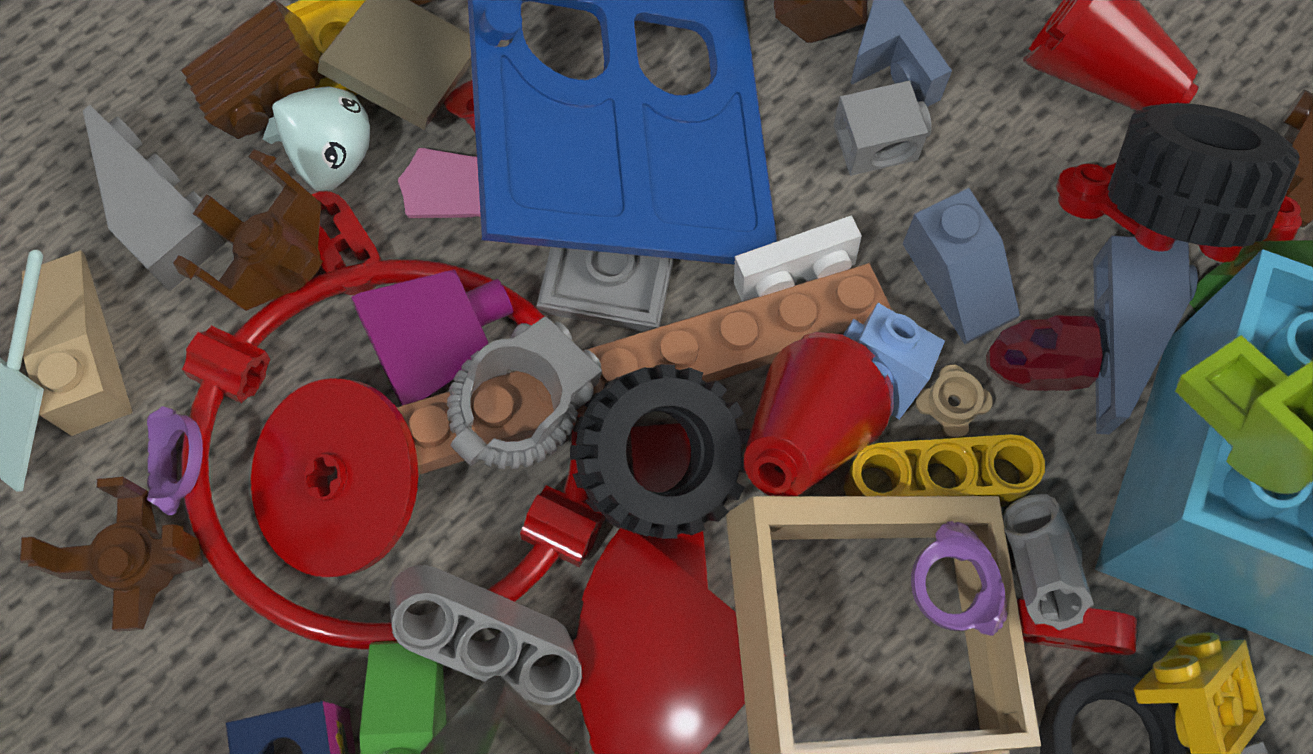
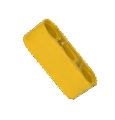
[844,434,1045,507]

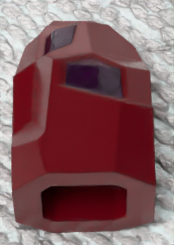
[986,315,1102,391]

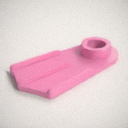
[398,148,481,218]

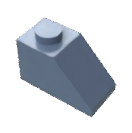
[902,188,1020,344]

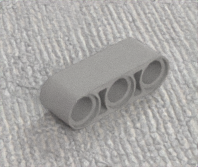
[389,565,582,705]

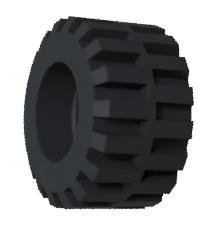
[1108,103,1300,247]
[570,364,750,539]

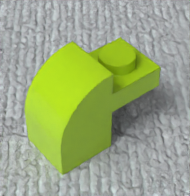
[1175,335,1313,494]

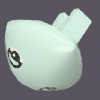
[263,86,370,191]

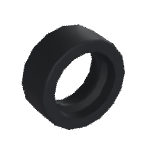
[1039,673,1186,754]

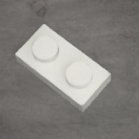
[734,215,862,302]

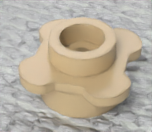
[915,365,993,438]

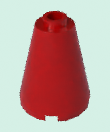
[1023,0,1199,111]
[744,332,894,496]

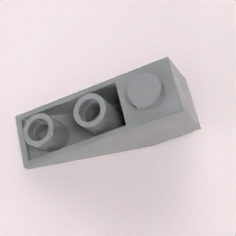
[83,105,225,292]

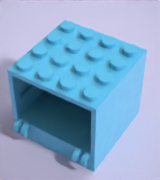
[1095,249,1313,656]

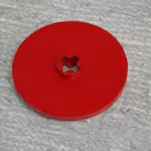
[251,378,418,577]

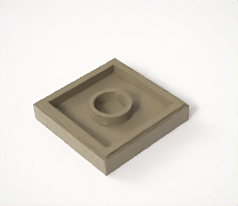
[318,0,471,130]

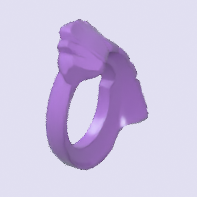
[147,406,203,516]
[911,521,1008,636]

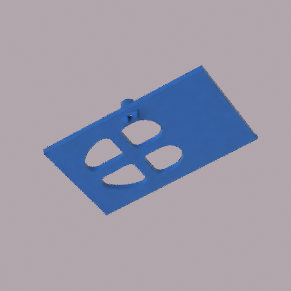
[468,0,777,265]

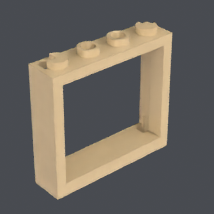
[726,496,1041,754]

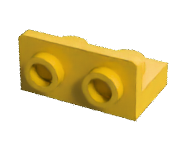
[1134,633,1265,754]

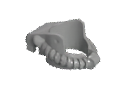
[447,316,603,469]

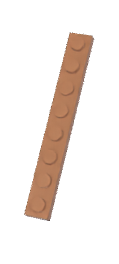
[397,263,892,475]

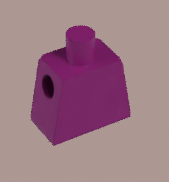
[350,270,513,406]

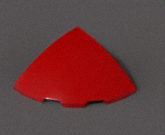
[573,528,786,754]

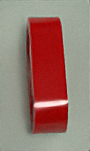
[312,191,382,295]
[1017,599,1137,655]

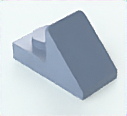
[851,0,952,107]

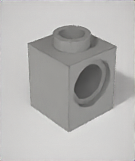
[833,80,932,176]

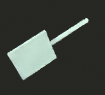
[0,250,44,492]

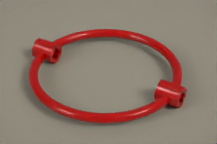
[182,259,605,650]

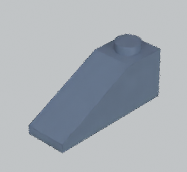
[1093,235,1198,435]

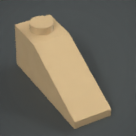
[22,250,133,436]

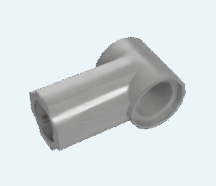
[1002,494,1094,630]

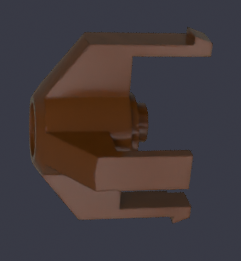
[173,149,323,311]
[20,477,204,632]

